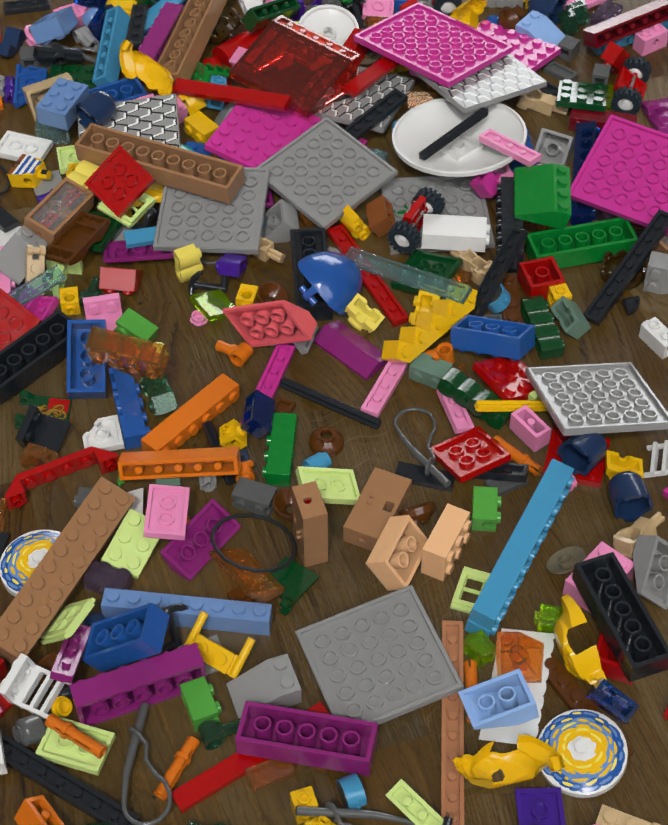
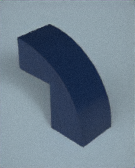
[0,26,26,57]

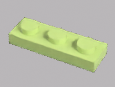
[385,779,444,825]

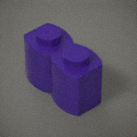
[215,253,248,278]

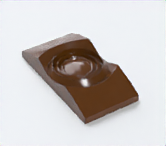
[45,211,111,266]

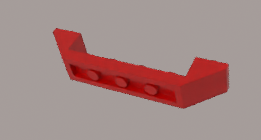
[4,446,119,510]

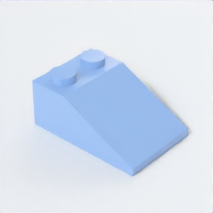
[515,10,566,46]
[458,668,539,730]

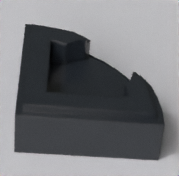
[621,296,640,316]

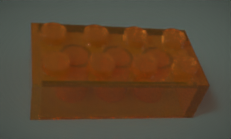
[85,326,170,379]

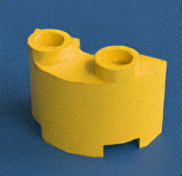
[177,94,206,115]
[340,204,371,240]
[408,290,441,326]
[605,450,644,480]

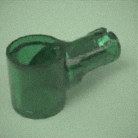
[80,277,101,306]
[197,718,241,750]

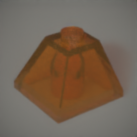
[496,632,544,683]

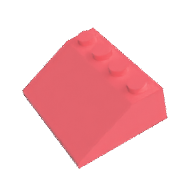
[222,300,318,348]

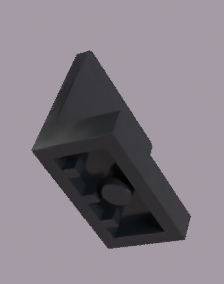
[15,404,71,457]

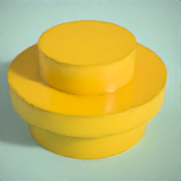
[51,696,73,718]

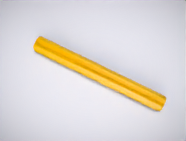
[474,400,548,412]

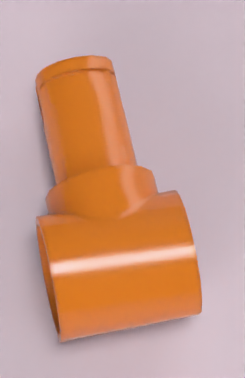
[215,340,253,367]
[423,342,455,364]

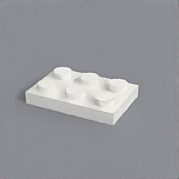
[0,130,53,161]

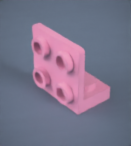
[83,293,122,336]

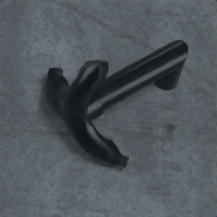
[343,0,372,30]
[131,205,159,230]
[188,271,228,304]
[159,603,189,652]

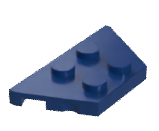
[13,64,48,108]

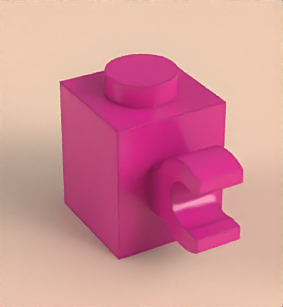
[470,170,501,198]

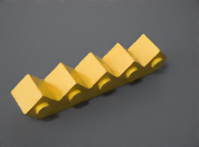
[381,286,477,363]

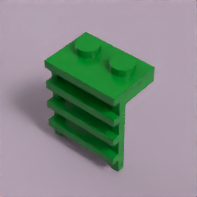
[192,62,241,83]

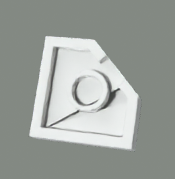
[82,415,125,451]

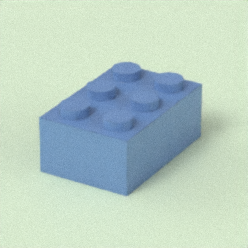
[29,6,79,45]
[35,78,90,131]

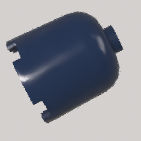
[527,0,567,25]
[73,90,117,129]
[557,433,607,476]
[607,471,654,522]

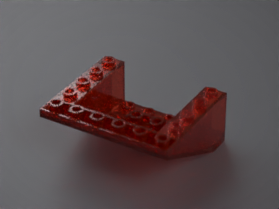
[229,15,361,118]

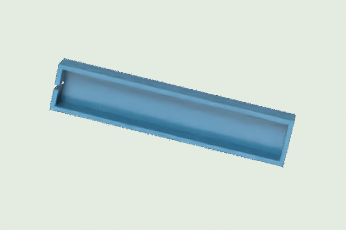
[464,459,575,642]

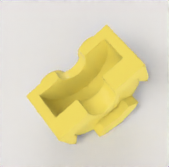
[345,293,385,333]

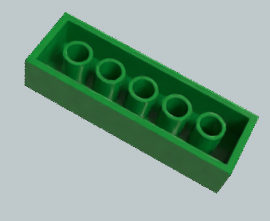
[524,217,638,269]

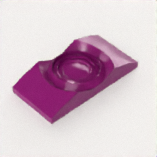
[640,97,668,134]

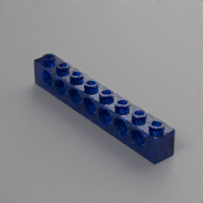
[570,121,601,226]

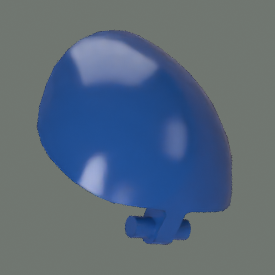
[297,252,363,315]

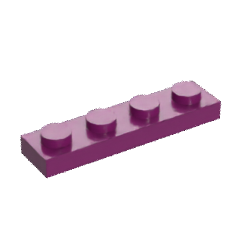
[50,624,91,684]

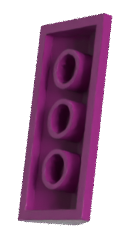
[103,240,174,263]
[313,320,388,381]
[160,498,241,581]

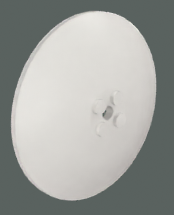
[392,97,527,177]

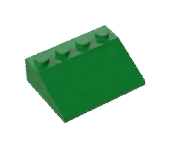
[514,163,571,230]

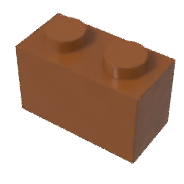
[366,194,396,238]

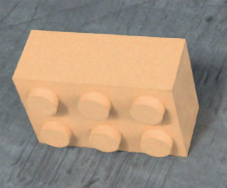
[421,503,472,581]
[365,515,428,591]

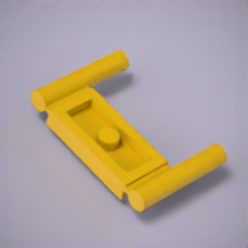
[184,610,256,679]

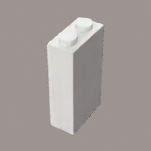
[421,214,490,252]

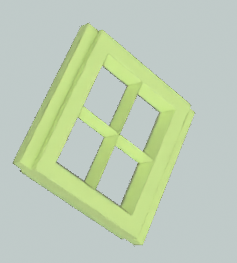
[97,192,156,228]
[450,566,491,614]
[40,597,96,645]

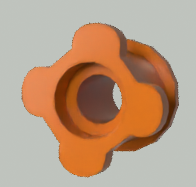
[235,460,255,482]

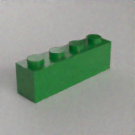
[262,412,297,487]

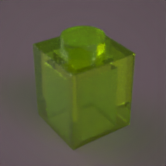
[534,604,563,634]
[463,629,497,669]

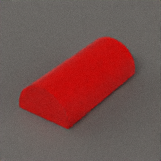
[212,25,279,68]

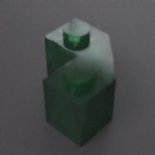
[557,0,590,36]
[139,371,178,416]

